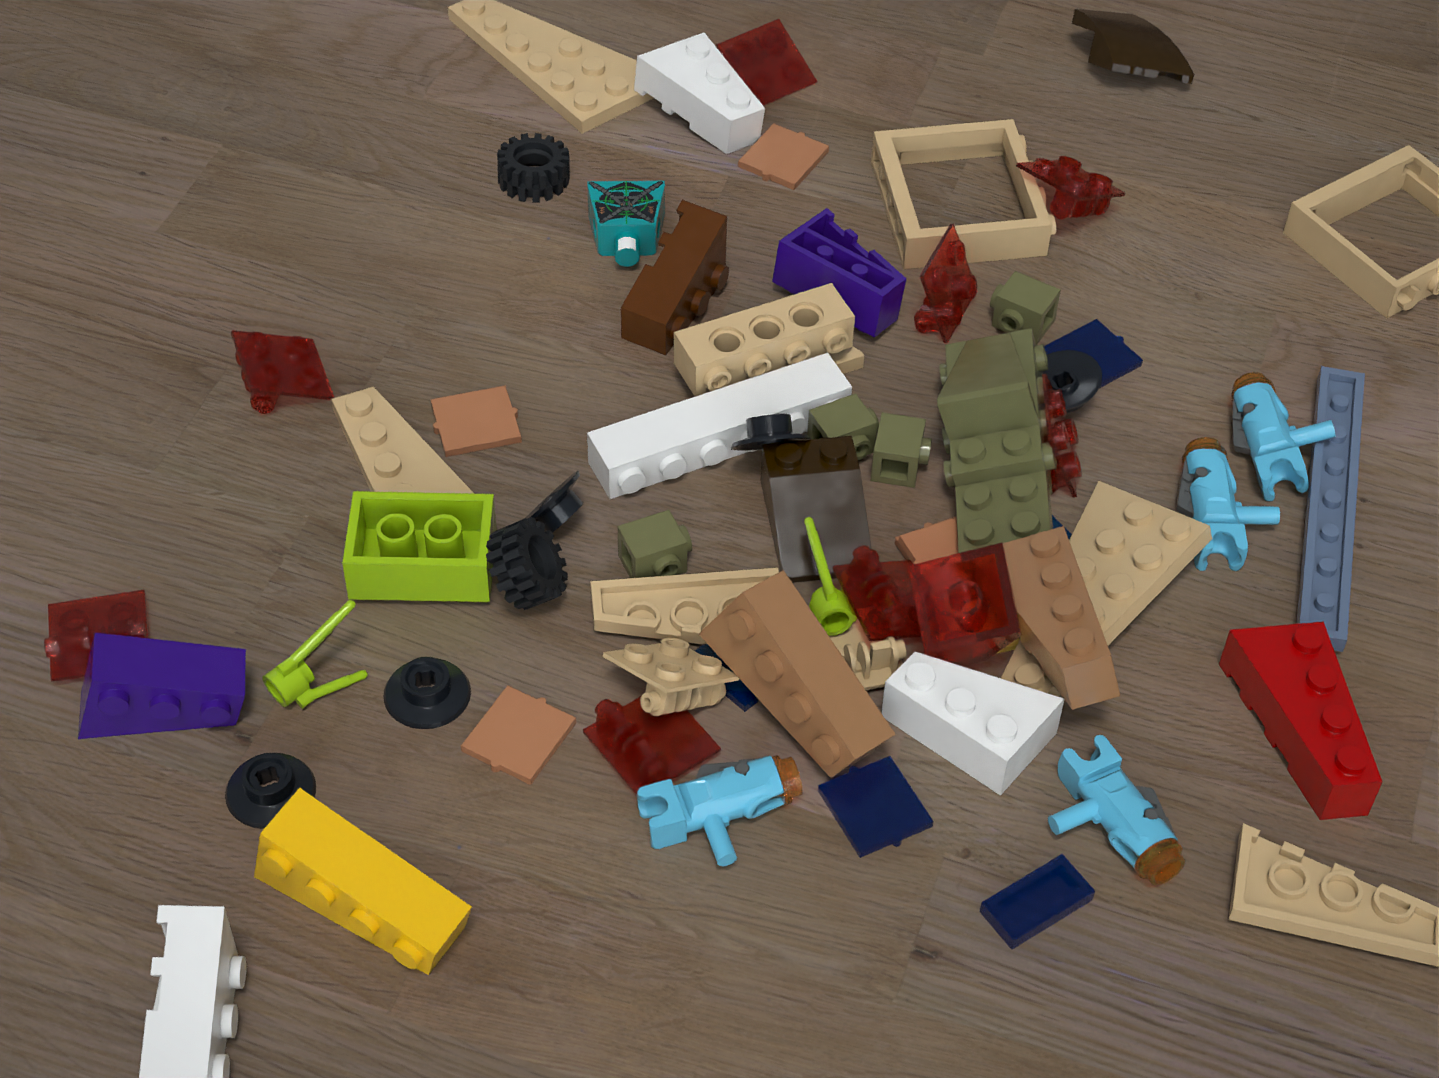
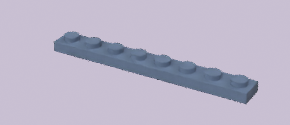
[1297,366,1365,652]

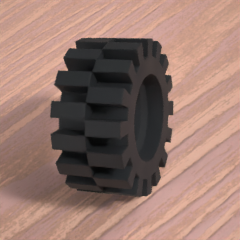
[497,133,570,203]
[486,517,568,610]

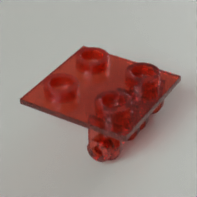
[716,19,817,106]
[1016,156,1125,219]
[914,223,977,343]
[231,330,334,414]
[1042,374,1082,498]
[832,545,951,641]
[44,590,148,682]
[583,696,721,796]

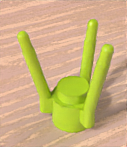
[804,517,857,636]
[262,600,368,709]

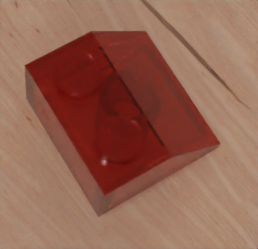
[909,542,1022,667]

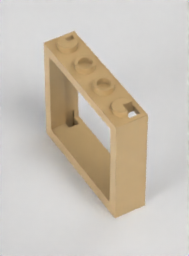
[871,119,1056,269]
[1283,145,1439,319]

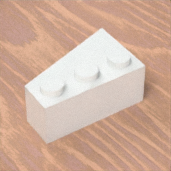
[634,33,765,154]
[881,652,1065,796]
[139,905,246,1078]

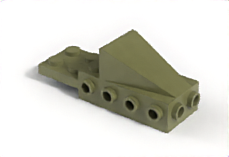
[937,328,1057,568]

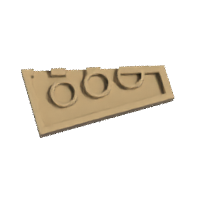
[332,387,473,493]
[590,568,779,645]
[1228,823,1439,967]

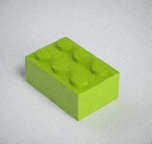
[342,491,497,602]

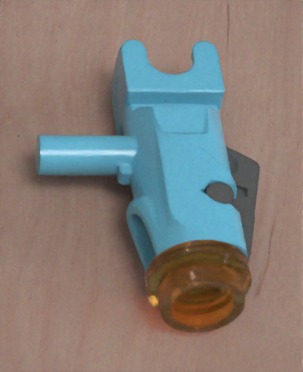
[1231,372,1336,501]
[1176,437,1280,571]
[1048,735,1185,885]
[637,755,803,866]

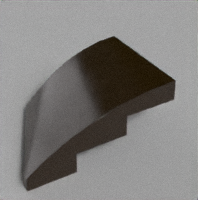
[1072,9,1194,84]

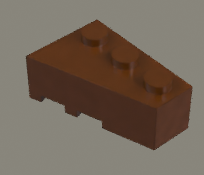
[621,200,729,356]

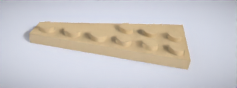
[448,0,654,134]
[1001,481,1212,697]

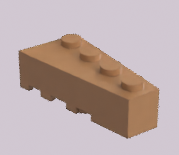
[972,526,1120,710]
[699,570,895,778]

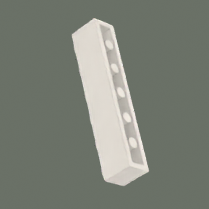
[587,353,852,499]

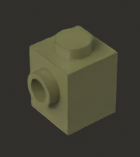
[990,271,1061,345]
[807,393,879,460]
[871,412,932,488]
[618,510,692,578]

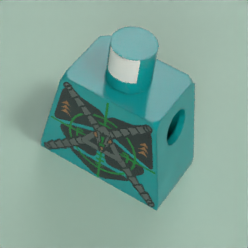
[587,181,665,267]

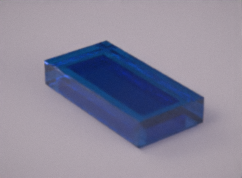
[979,854,1095,950]

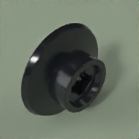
[1042,350,1103,413]
[731,414,811,451]
[525,470,584,533]
[383,657,471,729]
[225,753,316,829]

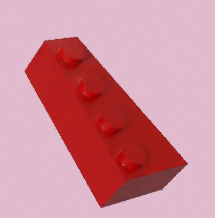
[1219,622,1383,820]

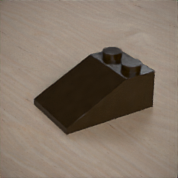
[760,436,875,583]

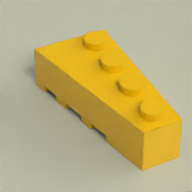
[254,788,472,975]

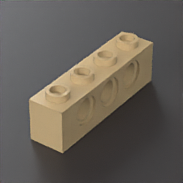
[674,283,855,397]

